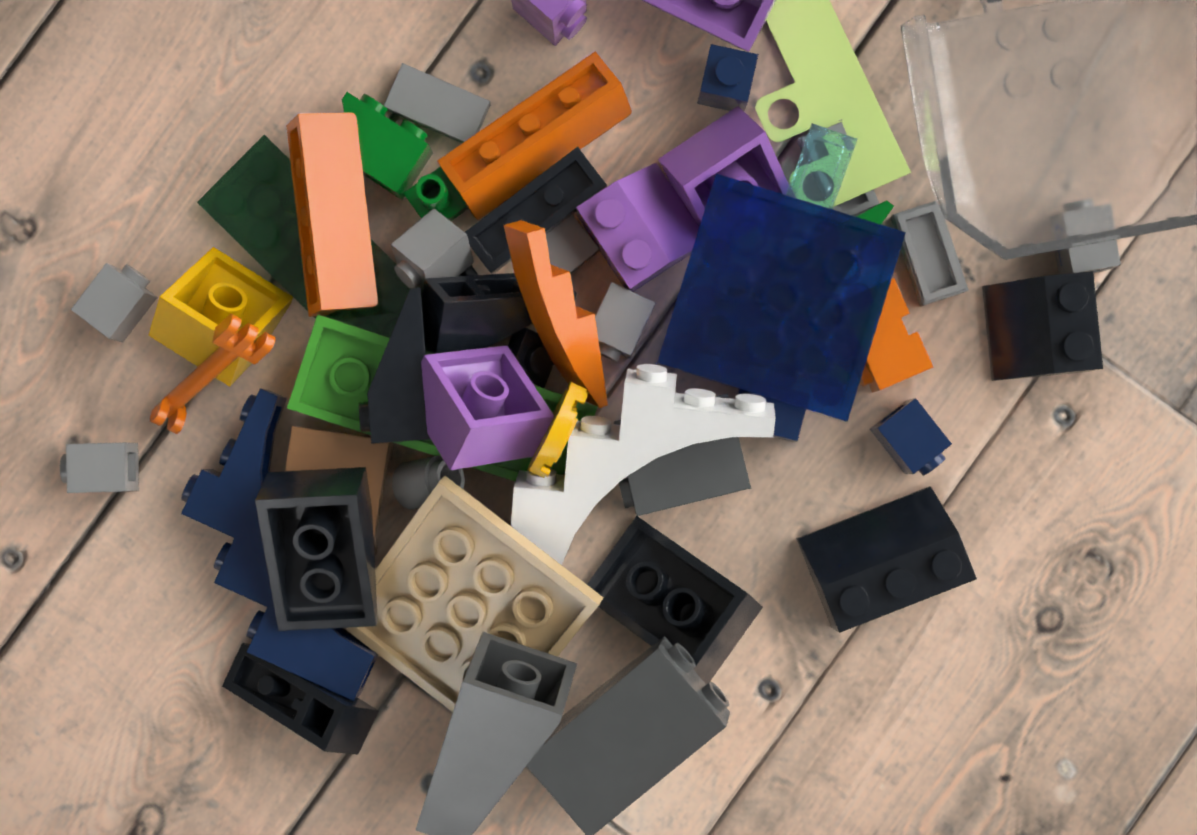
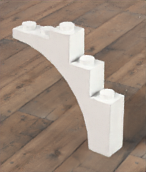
[511,364,776,565]

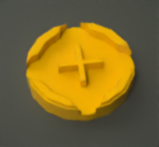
[527,382,588,478]

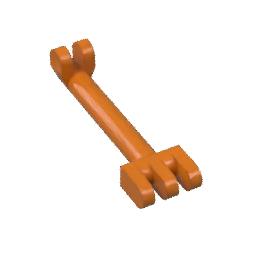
[150,314,276,434]

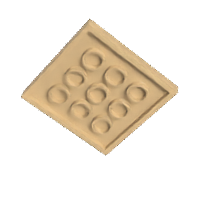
[344,476,604,712]

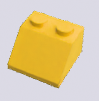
[148,247,293,387]

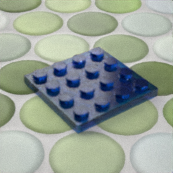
[657,173,906,422]

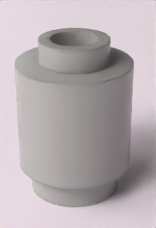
[392,455,465,510]

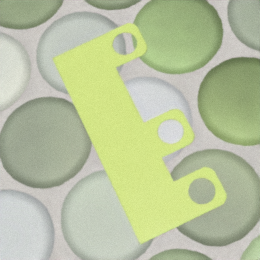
[755,0,911,215]

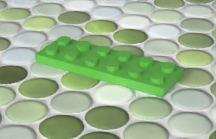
[287,314,597,482]

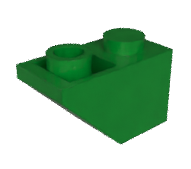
[342,92,433,200]

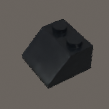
[982,271,1103,381]

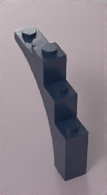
[181,389,379,702]

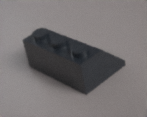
[796,486,977,633]

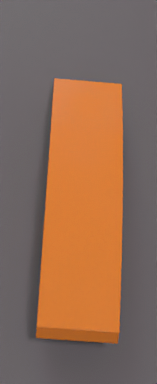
[504,220,608,408]

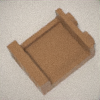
[285,426,394,555]

